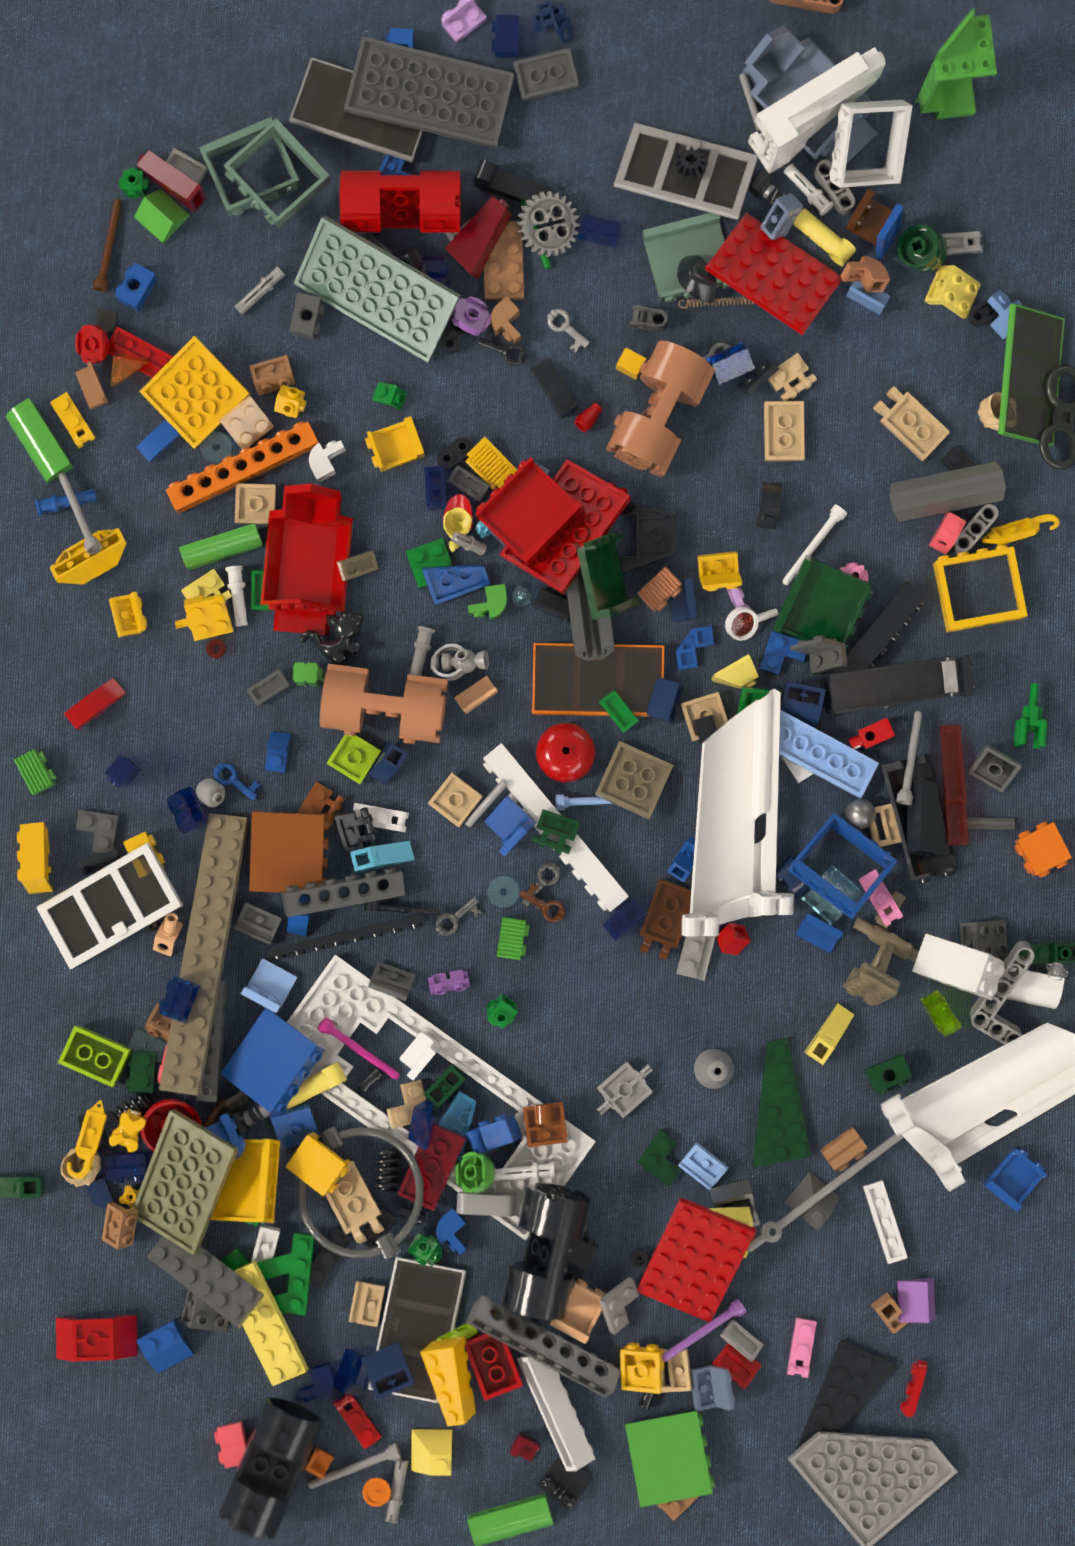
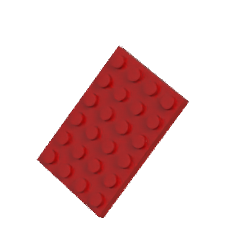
[705,212,842,336]
[500,459,631,595]
[637,1197,756,1322]

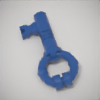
[213,763,261,801]

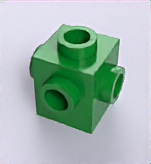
[119,168,148,198]
[486,993,518,1029]
[408,1233,443,1267]

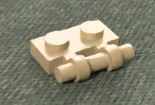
[768,353,817,401]

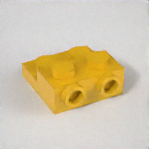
[620,1342,664,1394]

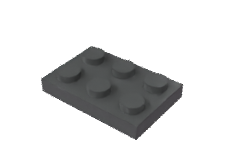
[513,48,579,101]

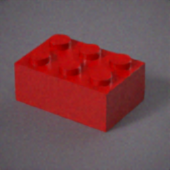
[464,1332,523,1400]

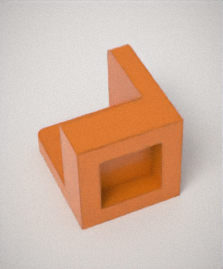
[305,1447,334,1479]

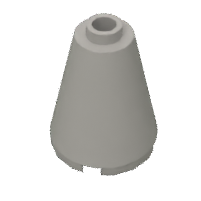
[694,1049,734,1089]

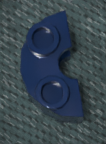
[776,854,812,900]

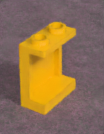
[365,416,425,472]
[286,1132,351,1196]

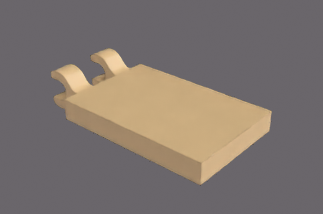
[873,386,950,461]
[326,1161,384,1244]

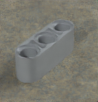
[814,160,855,215]
[952,504,998,554]
[456,1192,516,1216]

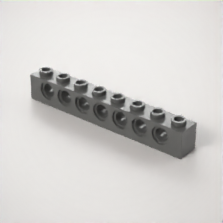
[466,1295,621,1398]

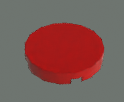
[75,324,109,364]

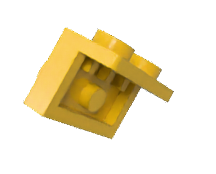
[109,592,147,638]

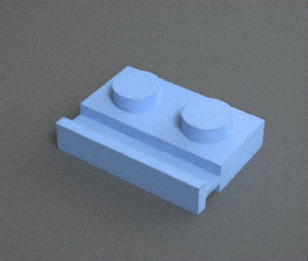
[678,1142,728,1190]

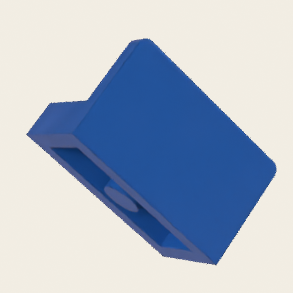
[795,913,844,953]

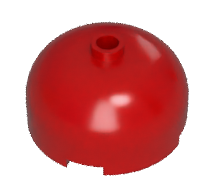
[536,723,595,783]

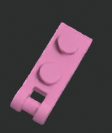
[858,869,904,927]
[787,1317,817,1378]

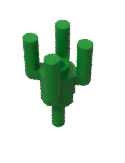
[1014,683,1048,749]

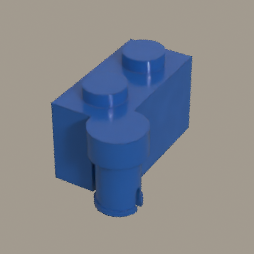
[465,1114,522,1153]

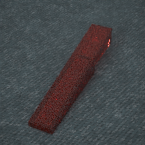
[940,725,969,846]

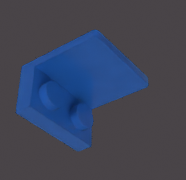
[485,796,536,856]

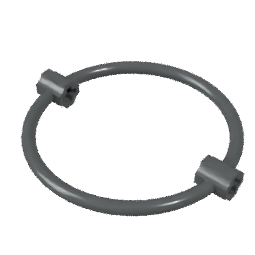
[298,1126,424,1259]

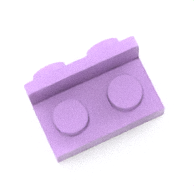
[441,0,487,43]

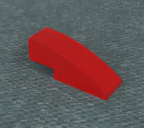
[64,678,126,730]

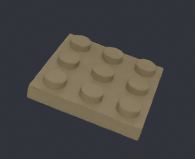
[595,741,673,819]

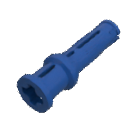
[35,489,97,516]

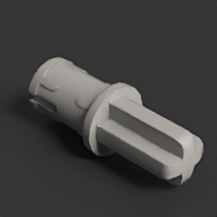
[451,532,487,555]

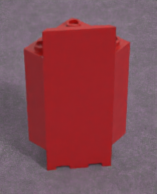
[261,484,353,636]

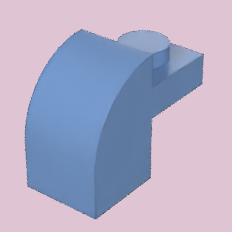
[987,290,1024,339]

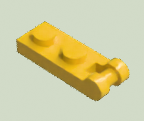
[50,392,96,448]

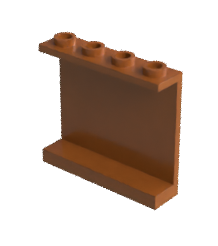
[249,809,329,894]

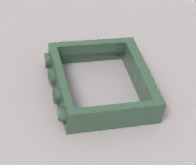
[199,117,301,217]
[224,118,331,228]

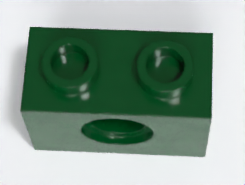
[864,1054,912,1094]

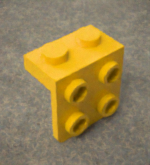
[697,551,742,591]

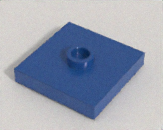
[270,1104,320,1150]

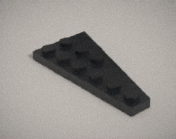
[795,1340,897,1451]

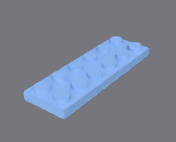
[779,710,879,798]

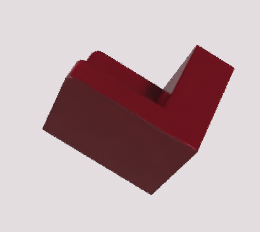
[510,1432,541,1462]

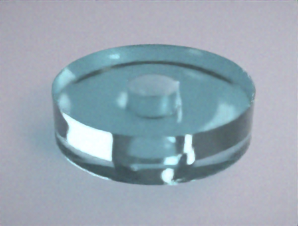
[200,432,233,464]
[487,876,519,908]

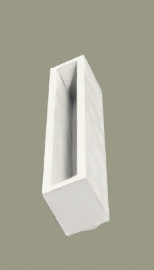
[517,1355,595,1471]

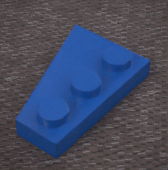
[421,564,490,605]

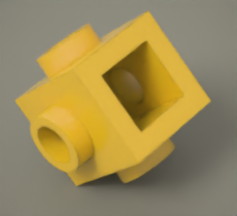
[274,385,306,418]

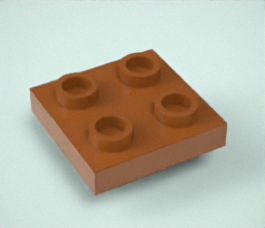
[523,1102,568,1148]

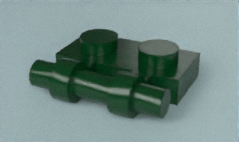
[532,809,580,854]

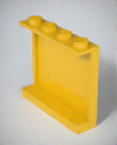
[211,1139,280,1223]

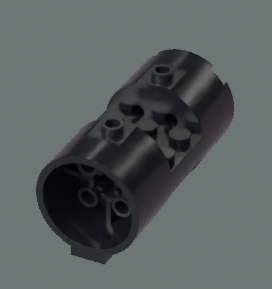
[501,1183,591,1320]
[218,1397,323,1539]

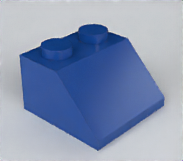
[137,1318,194,1373]

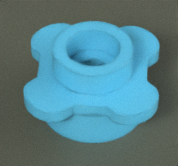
[475,521,490,539]

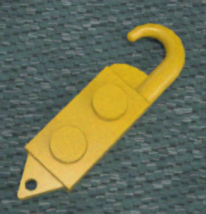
[982,514,1060,546]
[67,1100,107,1179]

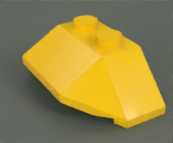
[50,528,126,585]

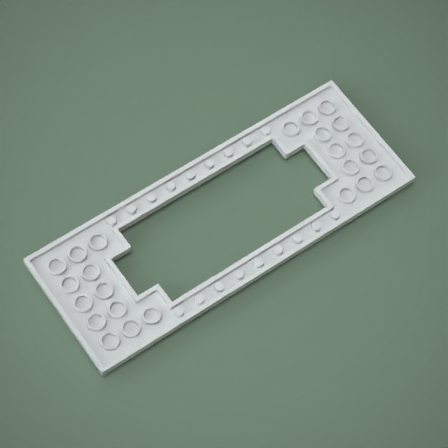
[287,955,596,1240]

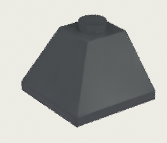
[784,1171,841,1231]

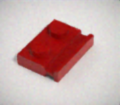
[712,1342,762,1389]

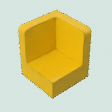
[616,348,646,380]

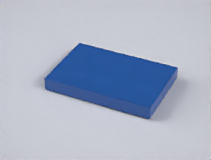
[875,203,903,260]

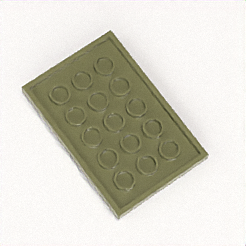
[133,1109,238,1255]

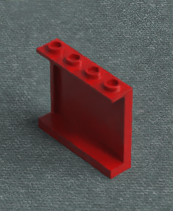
[475,457,583,566]

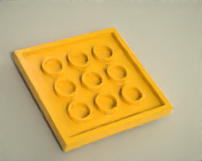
[139,336,250,449]

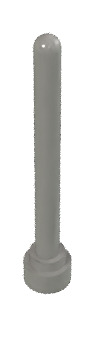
[58,472,102,554]
[896,711,922,805]
[308,1443,401,1488]

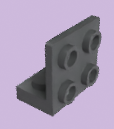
[790,636,847,675]
[960,920,1008,960]
[181,1290,229,1332]

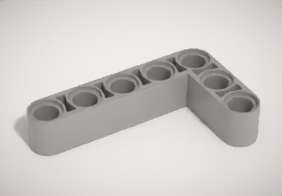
[970,941,1034,1045]

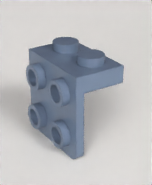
[690,1365,735,1411]

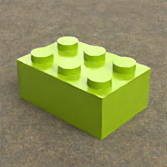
[58,1025,133,1087]

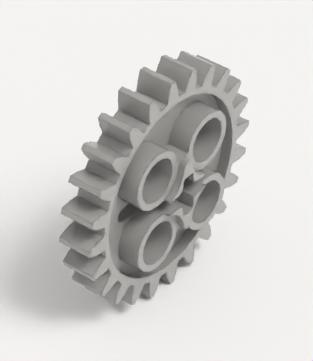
[517,191,580,257]

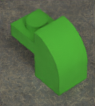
[468,584,507,620]

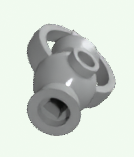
[430,644,489,681]

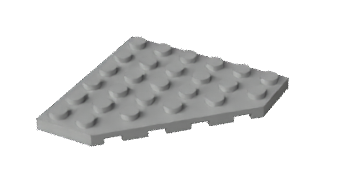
[788,1431,957,1546]

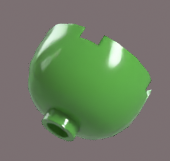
[455,1152,496,1193]

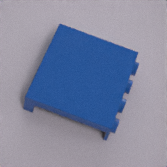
[220,1008,325,1117]

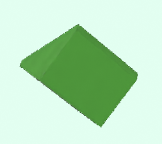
[134,189,190,244]

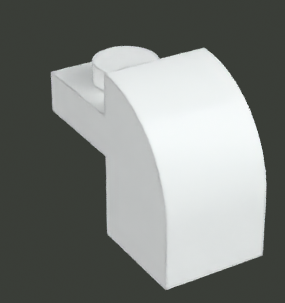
[309,440,346,483]

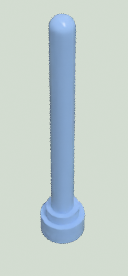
[555,794,613,810]

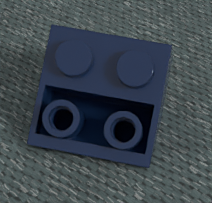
[780,681,826,729]
[361,1341,415,1400]

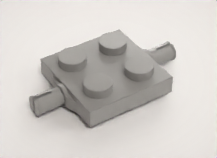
[596,1061,653,1118]

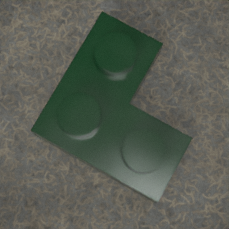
[637,1130,681,1186]

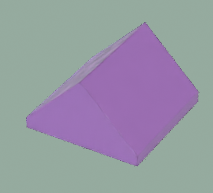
[897,1278,935,1323]

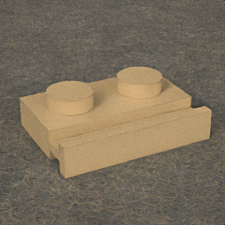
[349,1281,385,1327]

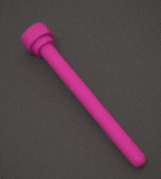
[317,1016,400,1079]

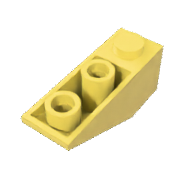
[804,1003,854,1065]

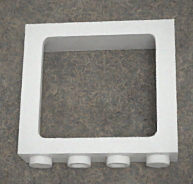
[830,100,912,187]

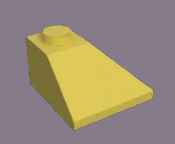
[711,654,759,689]
[411,1429,452,1476]

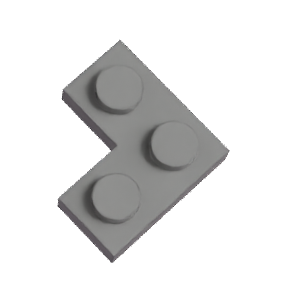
[599,1277,639,1334]

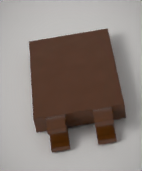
[639,879,691,960]

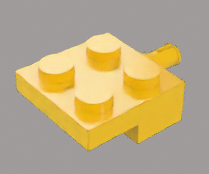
[175,593,233,641]

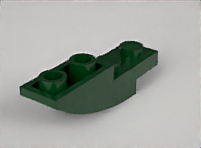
[1011,943,1075,964]

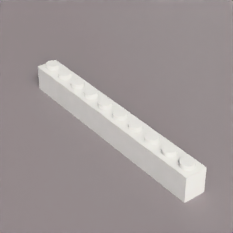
[483,743,629,912]

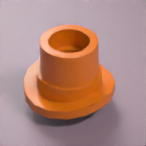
[362,1477,391,1507]

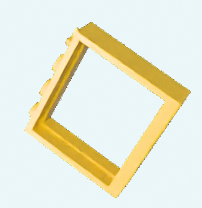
[933,545,1027,633]

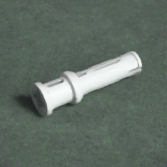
[784,163,834,216]
[225,566,248,627]
[494,1161,555,1182]

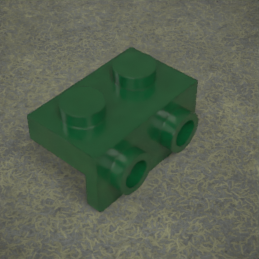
[126,1051,157,1094]

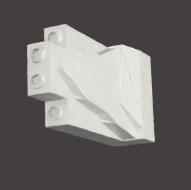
[748,47,886,174]

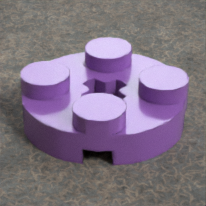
[452,297,491,336]

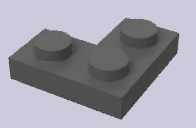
[76,810,119,853]

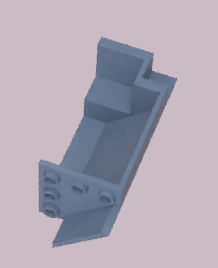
[742,25,878,164]

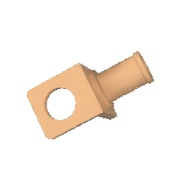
[153,913,183,956]

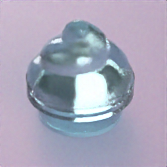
[512,585,532,607]

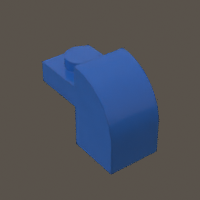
[667,836,695,882]
[436,1206,467,1255]

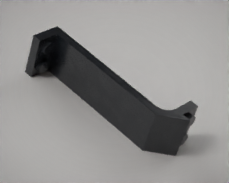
[821,655,975,714]

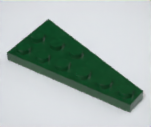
[752,1038,811,1168]

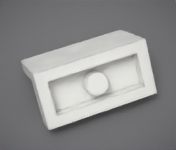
[400,1031,441,1080]

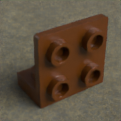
[845,189,893,246]

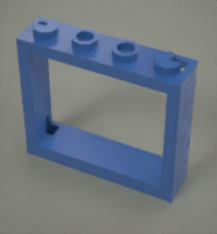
[788,813,898,919]

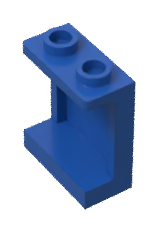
[983,1148,1047,1212]

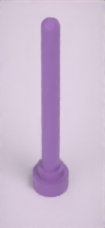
[662,1299,746,1361]

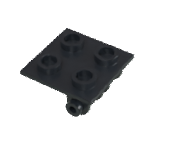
[537,1456,594,1510]

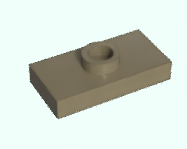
[337,550,379,581]

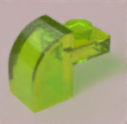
[921,990,962,1037]

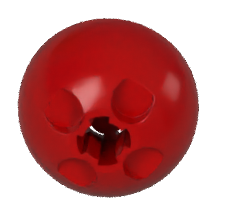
[141,1098,202,1151]

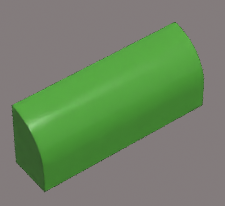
[6,398,74,484]
[179,523,264,571]
[467,1493,554,1546]

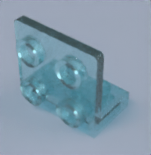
[802,865,861,925]

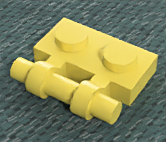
[181,569,232,603]

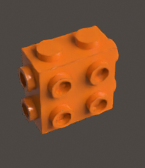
[1014,821,1072,878]

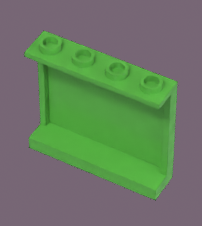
[625,1410,715,1507]

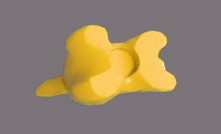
[109,1109,146,1152]

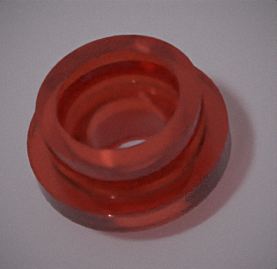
[206,639,226,659]

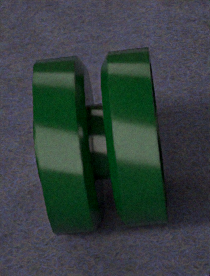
[897,224,947,273]

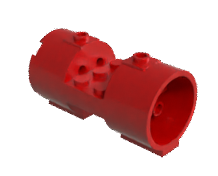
[340,170,461,233]

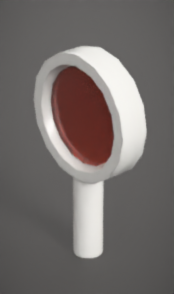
[725,607,778,641]

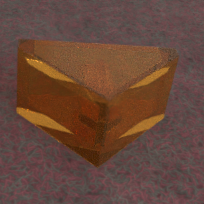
[110,354,149,387]

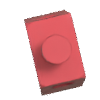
[928,512,966,555]

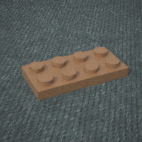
[484,221,524,301]

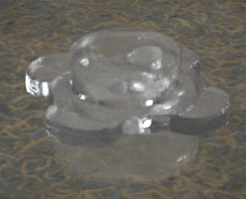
[1045,963,1069,981]

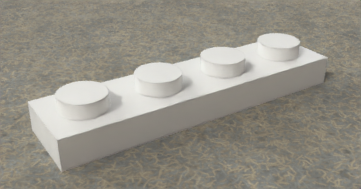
[863,1180,907,1264]

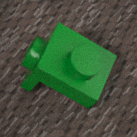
[372,382,407,410]

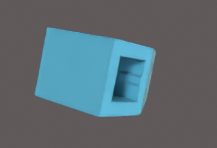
[350,841,415,875]

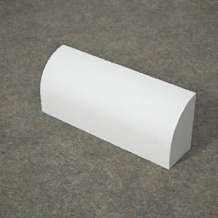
[997,967,1065,1009]

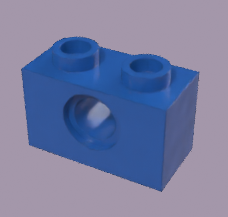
[115,262,158,312]

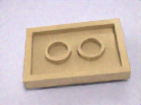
[764,401,805,461]

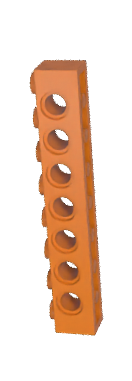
[166,421,318,514]

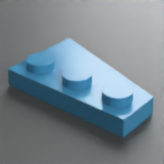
[438,1090,476,1163]

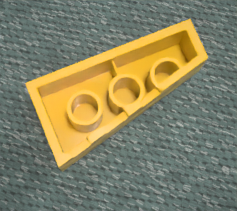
[420,1336,476,1426]

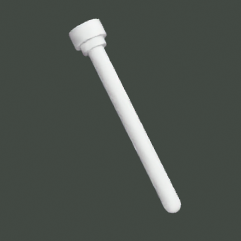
[783,504,847,585]

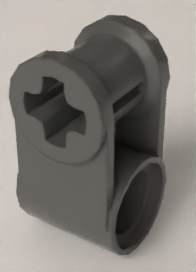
[629,305,667,331]

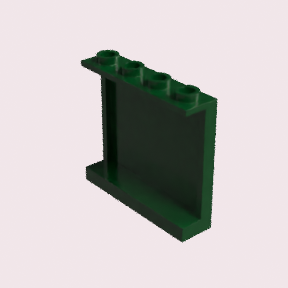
[577,532,640,620]
[773,555,873,649]

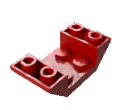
[56,1315,138,1362]

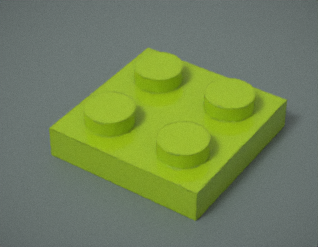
[326,735,381,785]

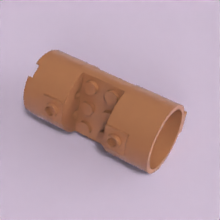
[606,341,716,477]
[320,664,448,744]

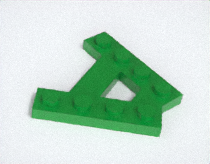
[221,1232,315,1315]

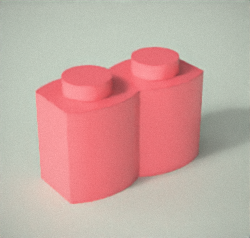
[214,1421,247,1469]

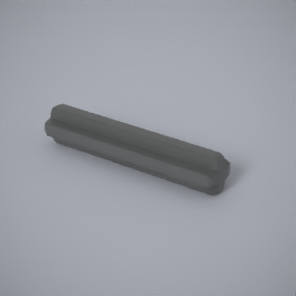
[956,817,1015,830]

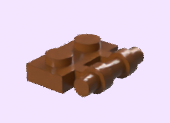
[297,782,345,831]

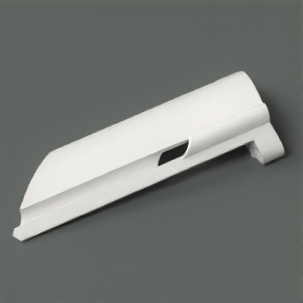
[682,689,794,936]
[881,1023,1075,1192]

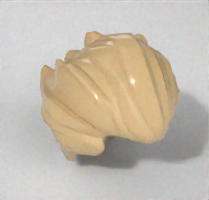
[978,392,1018,431]
[61,1148,101,1187]

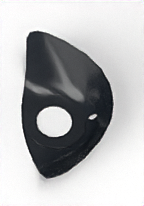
[677,255,717,303]

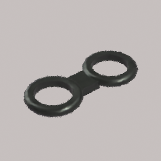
[1039,366,1075,470]

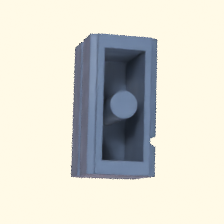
[761,193,803,240]

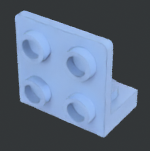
[241,959,297,1013]

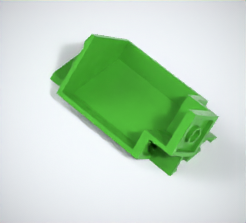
[915,8,997,119]

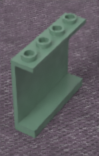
[642,213,730,303]

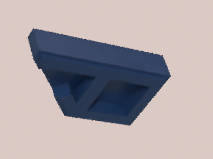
[85,1177,115,1210]

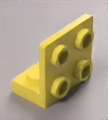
[925,265,981,318]

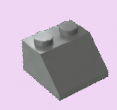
[710,1179,760,1227]

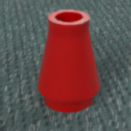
[574,403,602,432]

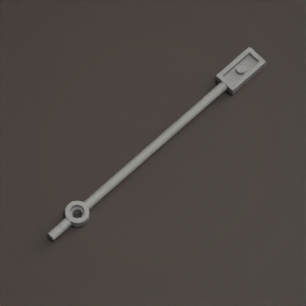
[747,1133,904,1253]

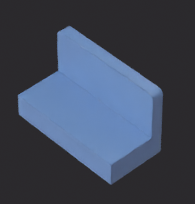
[846,281,890,315]

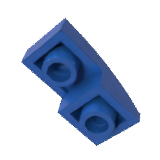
[136,420,180,462]

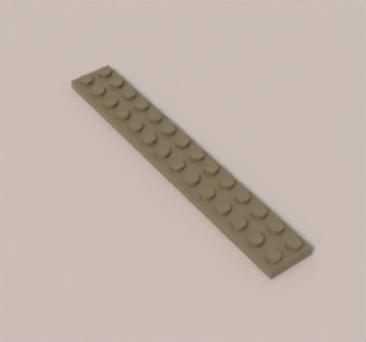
[159,813,249,1096]

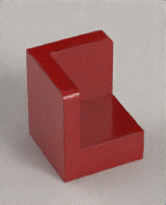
[716,923,751,955]

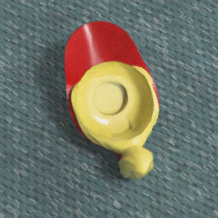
[443,494,473,552]

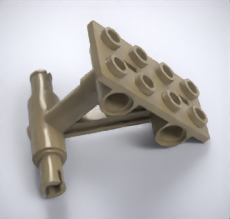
[842,917,919,1006]

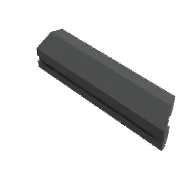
[889,462,1006,522]
[567,570,614,661]

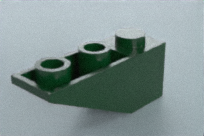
[0,1175,45,1198]

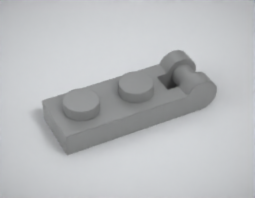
[942,231,983,255]

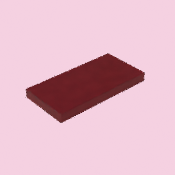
[397,1121,466,1211]

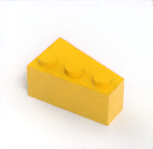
[17,822,53,894]

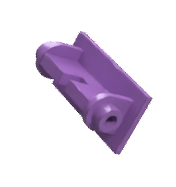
[428,969,470,995]

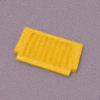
[465,437,517,490]

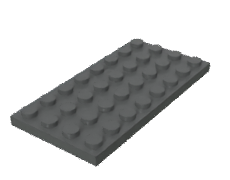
[344,36,514,149]

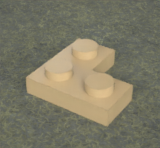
[387,1080,431,1129]

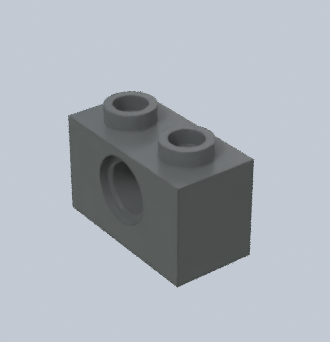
[289,293,325,340]

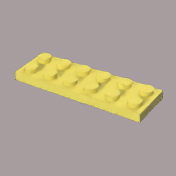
[233,1261,309,1386]

